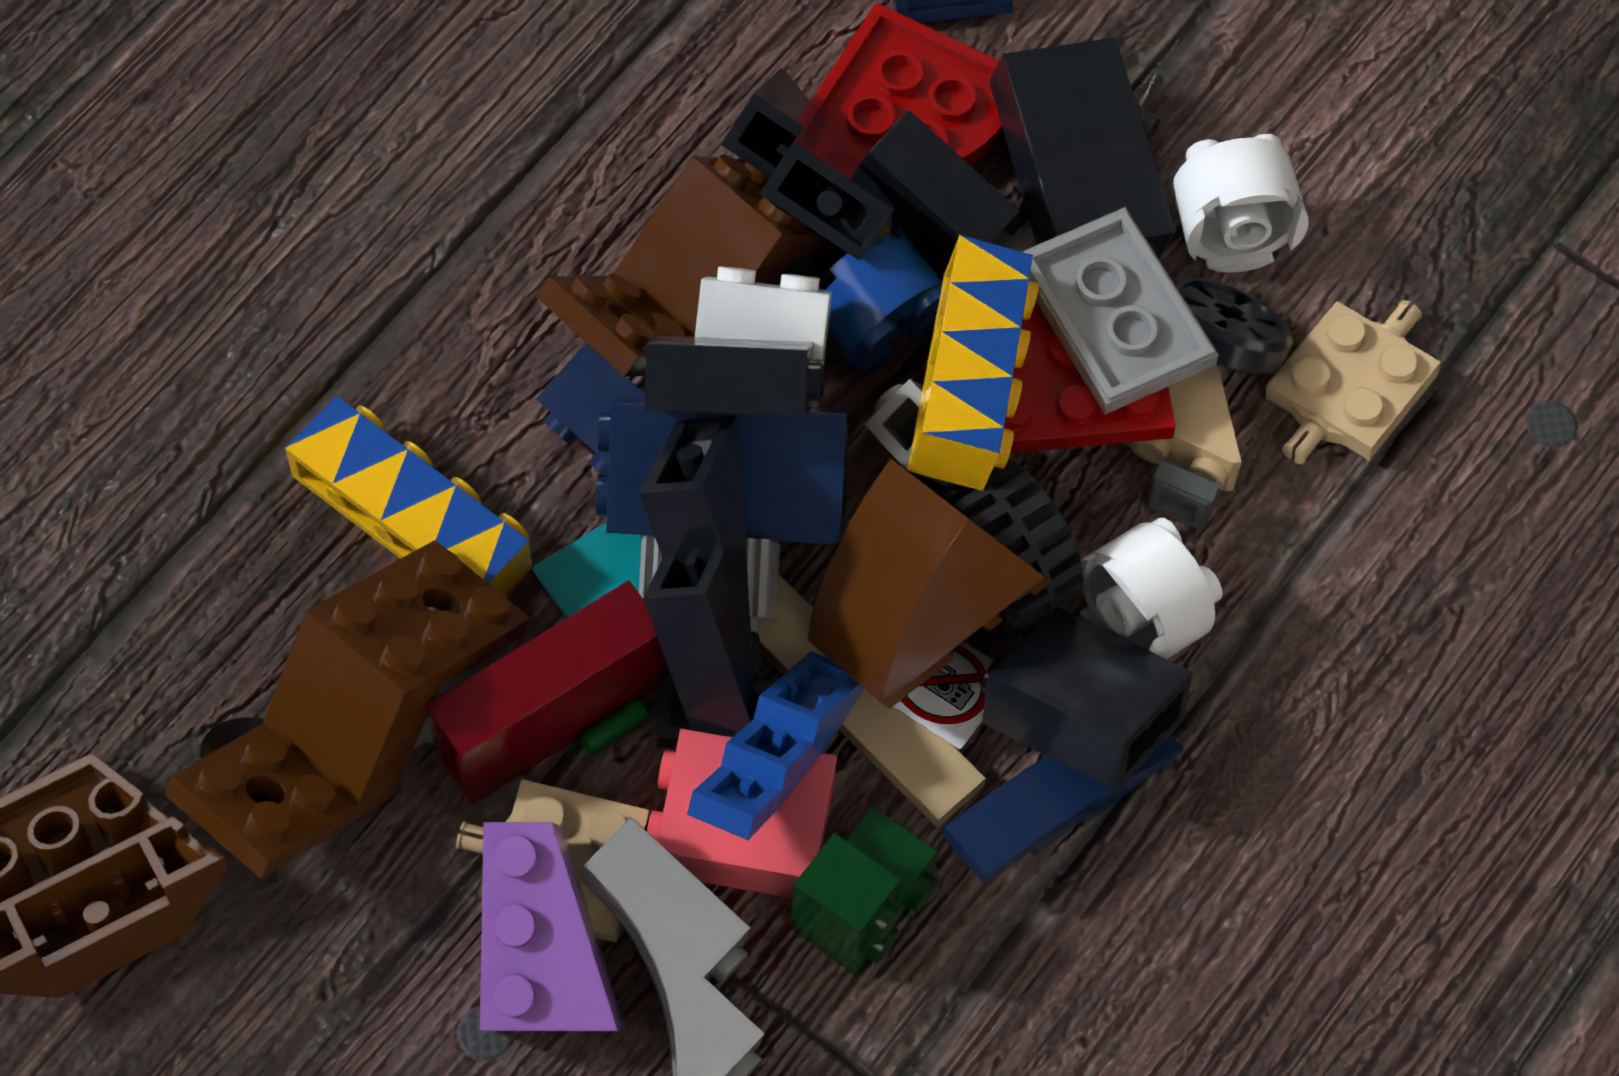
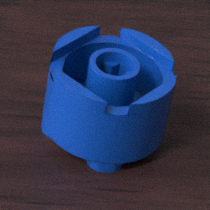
[818,229,943,375]

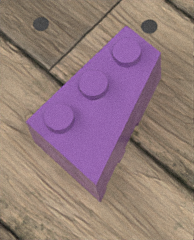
[480,822,627,1031]

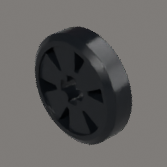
[1173,278,1293,375]

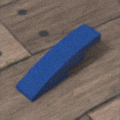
[687,651,864,840]

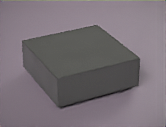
[1146,460,1220,530]

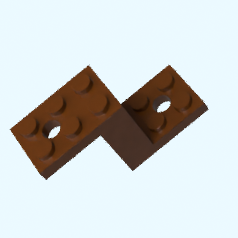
[535,155,847,377]
[165,540,531,879]

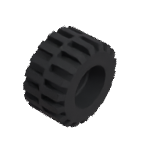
[935,459,1084,635]

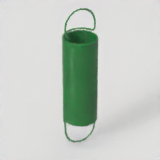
[568,695,659,758]

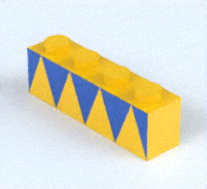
[907,235,1039,491]
[285,395,532,596]

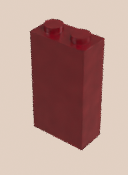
[426,580,668,805]

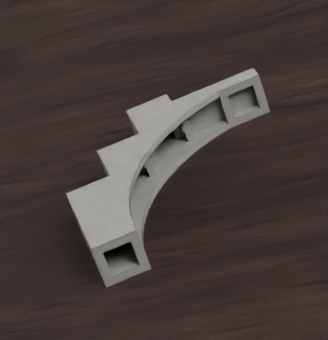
[581,817,764,1076]

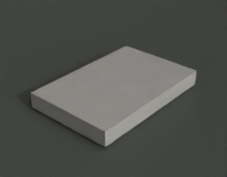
[1022,207,1219,415]

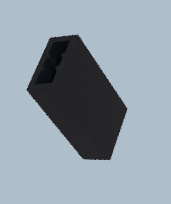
[989,37,1176,259]

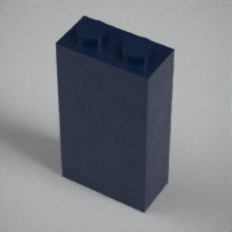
[596,398,849,544]

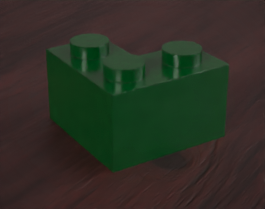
[791,806,939,976]

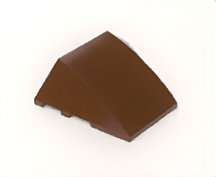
[808,457,1052,709]
[0,753,229,998]

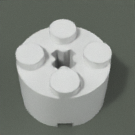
[1172,134,1309,273]
[1079,518,1223,659]

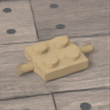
[1266,300,1441,464]
[456,779,650,943]

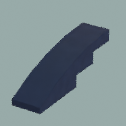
[943,735,1183,886]

